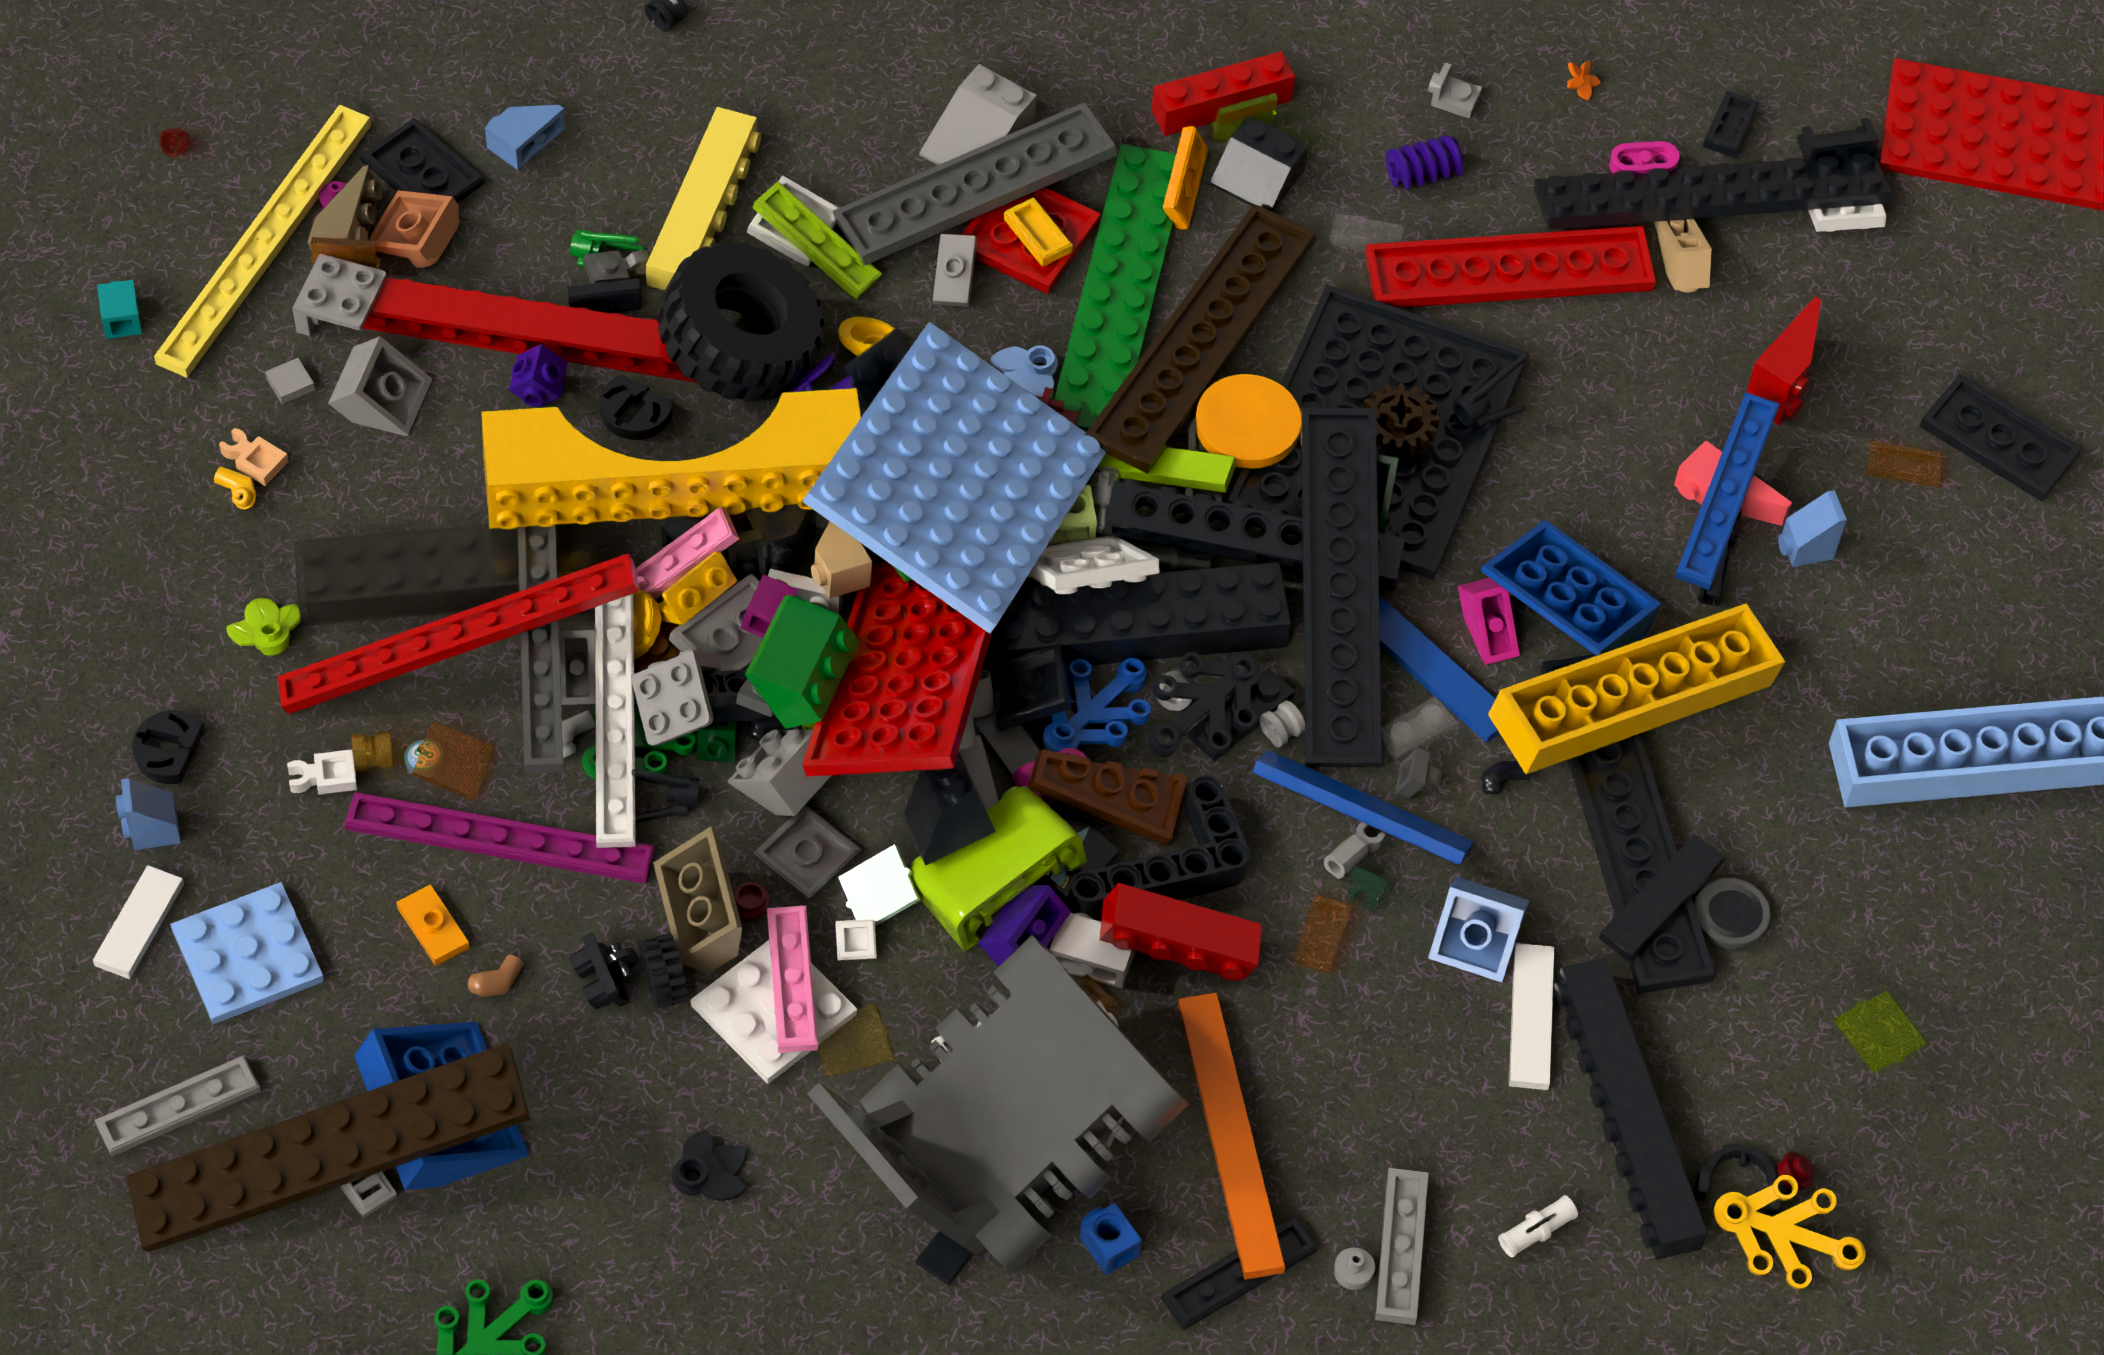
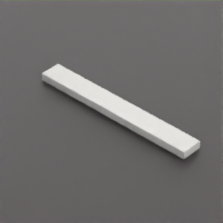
[595,594,636,848]

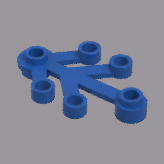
[1043,658,1151,752]

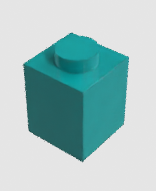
[97,280,142,339]

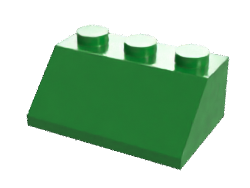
[745,595,859,729]

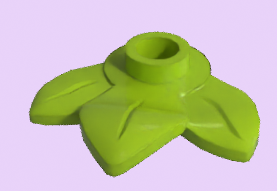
[226,598,302,656]

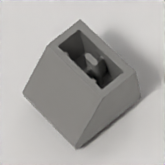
[727,729,832,816]

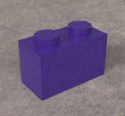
[978,885,1071,967]

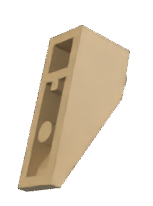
[1654,219,1712,292]

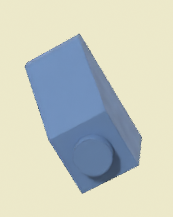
[485,105,566,170]
[1778,490,1847,567]

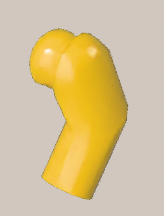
[214,466,257,510]

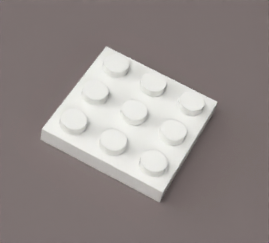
[1027,536,1159,594]
[691,940,857,1084]

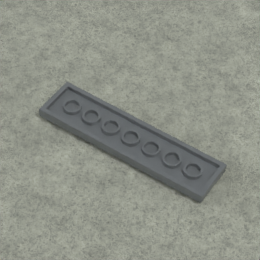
[833,102,1117,266]

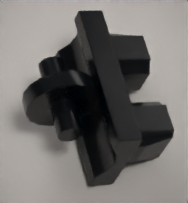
[569,932,639,1009]

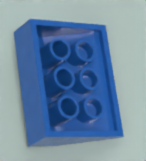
[1480,519,1661,656]
[354,1022,529,1190]

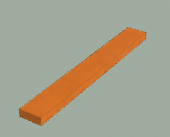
[1178,993,1285,1280]

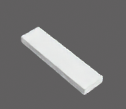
[1509,943,1554,1090]

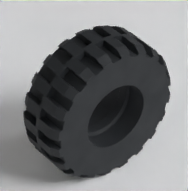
[657,242,825,402]

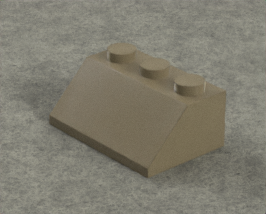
[653,826,742,973]

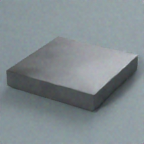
[753,804,862,903]

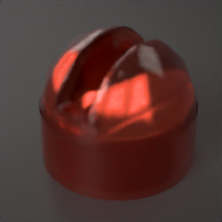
[159,127,191,157]

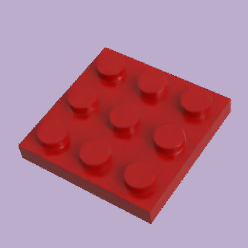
[962,187,1101,294]

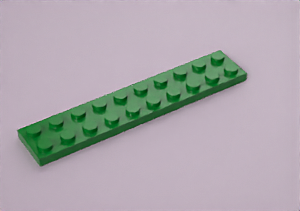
[1054,143,1176,432]

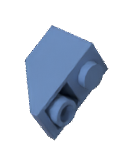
[116,778,181,850]

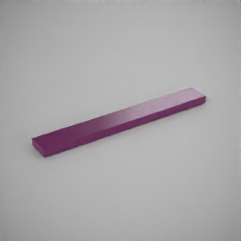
[344,792,655,884]

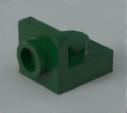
[697,720,739,763]

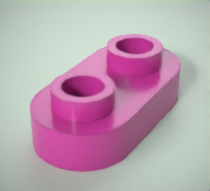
[1609,141,1680,174]

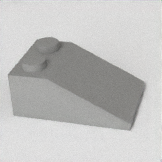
[919,64,1037,165]

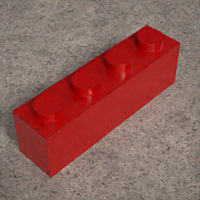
[1151,51,1295,137]
[1099,883,1262,981]

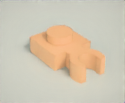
[219,428,289,486]

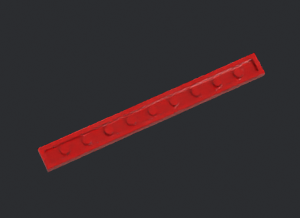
[277,553,640,714]

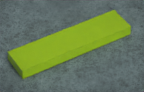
[753,181,882,299]
[1093,447,1237,493]

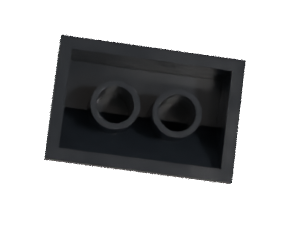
[904,751,996,865]

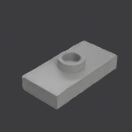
[933,234,977,307]

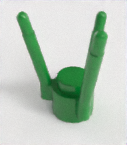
[570,229,645,268]

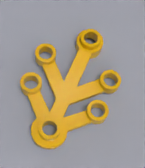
[1713,1175,1866,1289]

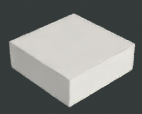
[835,919,877,961]

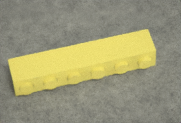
[646,107,761,290]

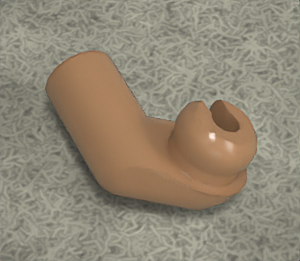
[467,955,524,997]

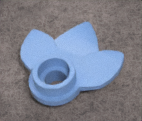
[991,345,1058,397]

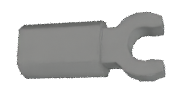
[1324,822,1385,879]

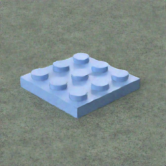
[170,882,324,1025]

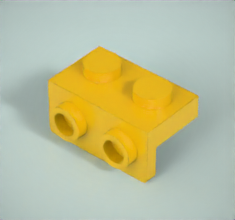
[659,552,737,625]

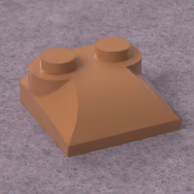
[367,190,460,268]

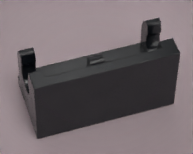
[1797,118,1879,161]

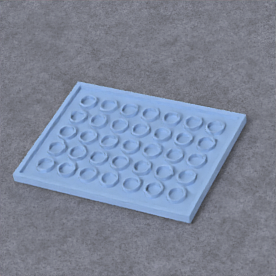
[802,322,1106,634]

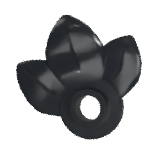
[672,1129,746,1201]

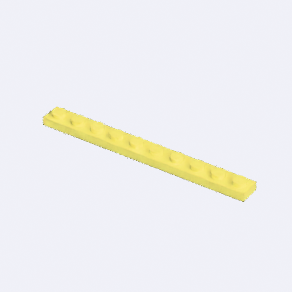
[154,105,371,378]

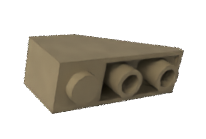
[307,165,382,264]

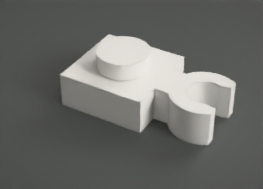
[287,749,357,795]

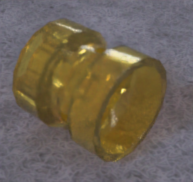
[351,730,394,772]

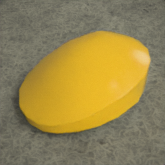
[838,316,895,356]

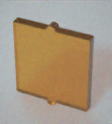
[310,237,381,269]
[412,721,494,801]

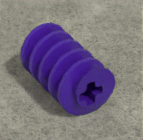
[1386,135,1463,190]

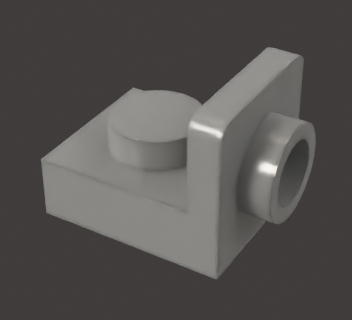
[1428,62,1482,119]

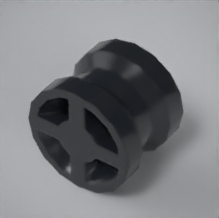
[644,0,688,32]

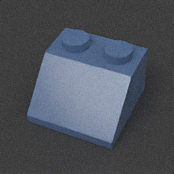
[1428,877,1530,983]

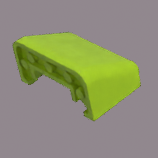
[909,786,1087,952]

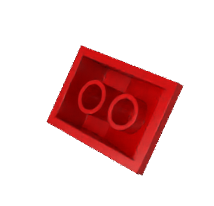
[1747,296,1821,426]

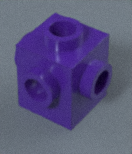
[509,344,568,408]

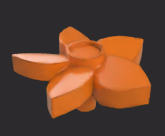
[1567,60,1601,100]

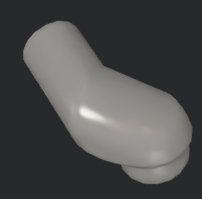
[562,710,595,758]

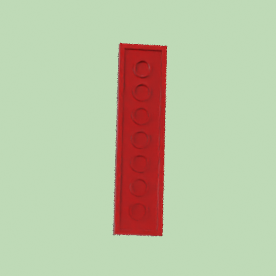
[1365,226,1656,308]

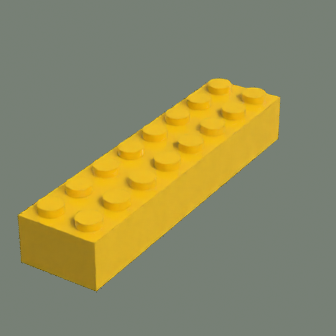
[1488,603,1786,774]

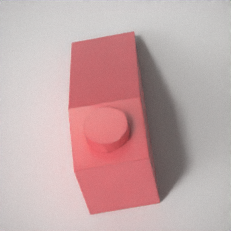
[1674,441,1792,526]

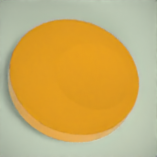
[1195,374,1301,469]

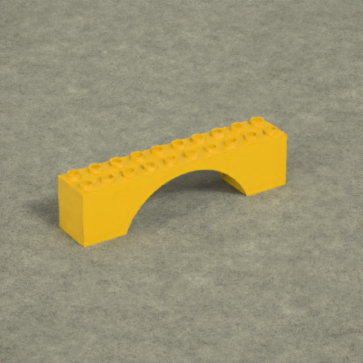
[482,388,861,530]

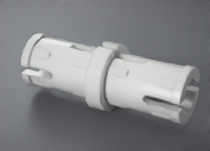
[1498,1195,1578,1257]

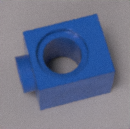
[1080,1203,1142,1275]

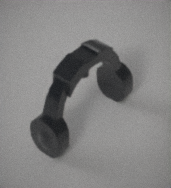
[1695,1144,1784,1215]

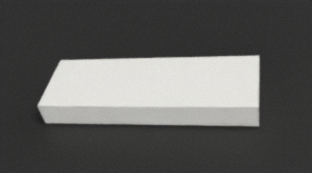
[93,865,184,979]

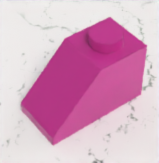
[1458,578,1520,665]

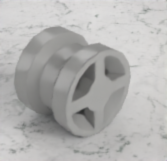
[1259,700,1305,748]

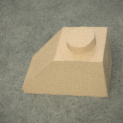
[811,521,872,599]

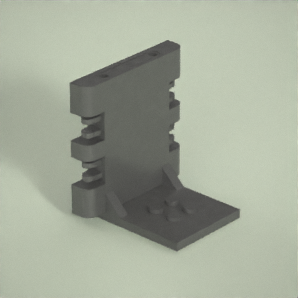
[807,935,1189,1273]

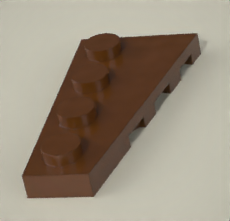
[1028,749,1188,845]

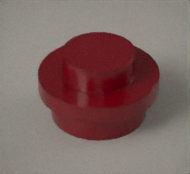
[733,882,770,920]
[1777,1151,1814,1190]

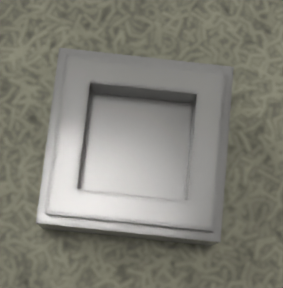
[265,358,315,404]

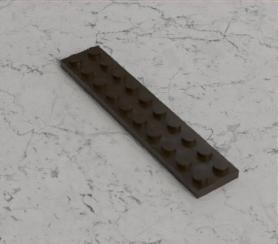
[1085,204,1316,474]
[126,1043,531,1252]

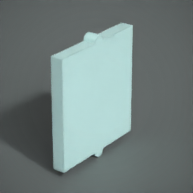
[839,844,920,926]

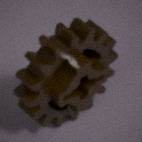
[1363,383,1440,457]

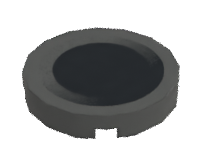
[1694,878,1771,950]

